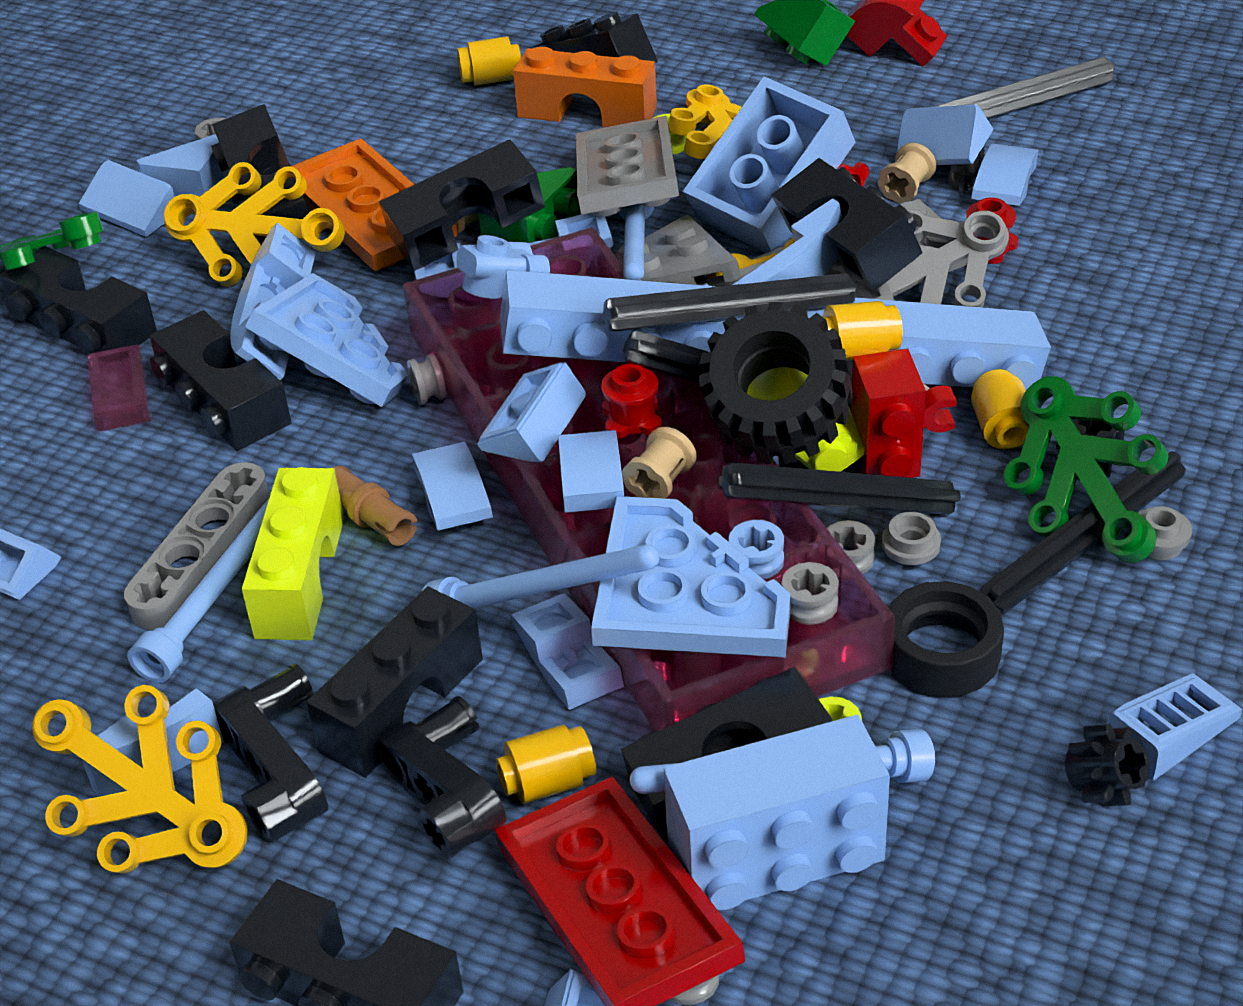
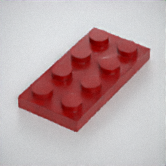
[495,776,745,1006]

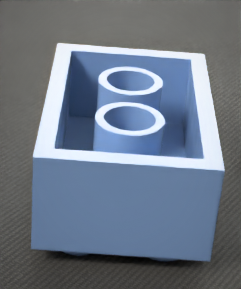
[682,76,856,253]
[663,715,890,910]

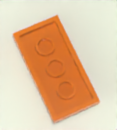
[291,138,458,272]

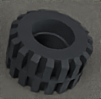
[699,302,853,464]

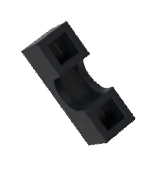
[211,104,309,245]
[379,139,545,271]
[771,158,923,292]
[0,246,157,364]
[149,310,292,451]
[306,586,483,778]
[621,666,833,843]
[229,879,464,1006]

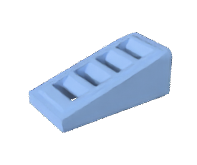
[1107,673,1243,781]

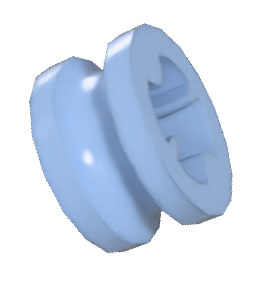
[729,520,784,579]

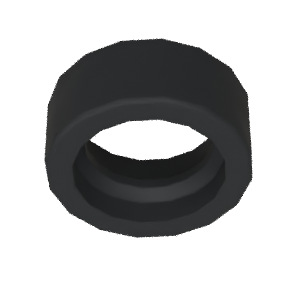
[884,581,1004,697]

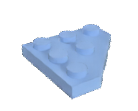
[245,273,408,407]
[591,496,790,657]

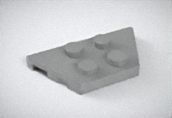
[607,215,742,285]

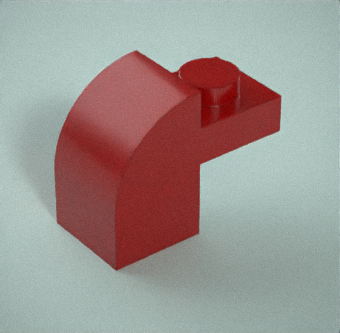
[847,0,947,66]

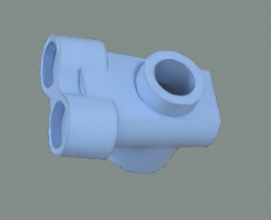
[456,235,550,299]

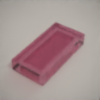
[88,345,151,432]

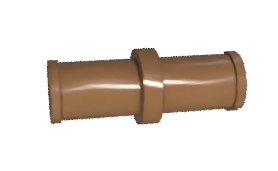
[333,465,417,546]

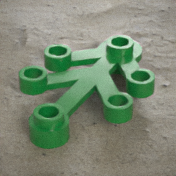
[0,211,103,270]
[1004,376,1169,563]

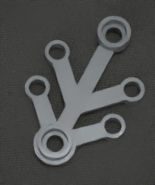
[887,209,1009,308]

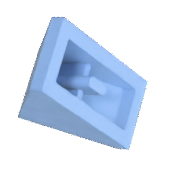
[136,134,230,196]

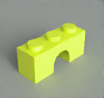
[242,467,344,640]

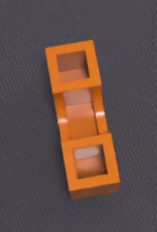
[513,47,657,127]

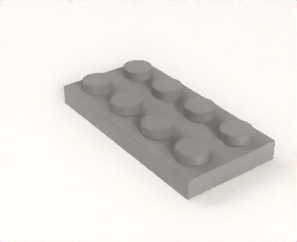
[576,116,679,217]

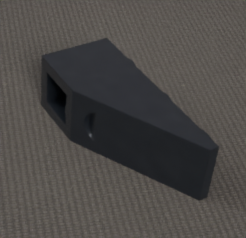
[530,11,658,63]

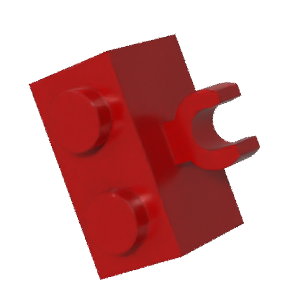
[851,348,957,478]

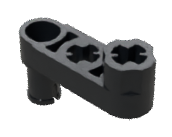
[213,663,328,843]
[375,696,506,860]

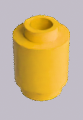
[457,36,521,86]
[823,301,903,360]
[971,369,1030,449]
[495,724,596,805]

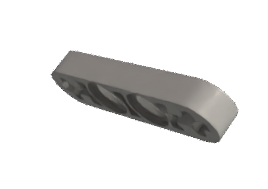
[124,462,269,630]

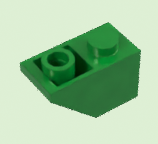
[754,0,855,66]
[479,167,580,243]

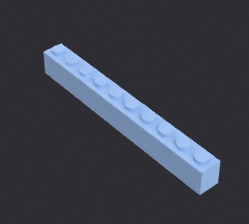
[500,270,1051,390]

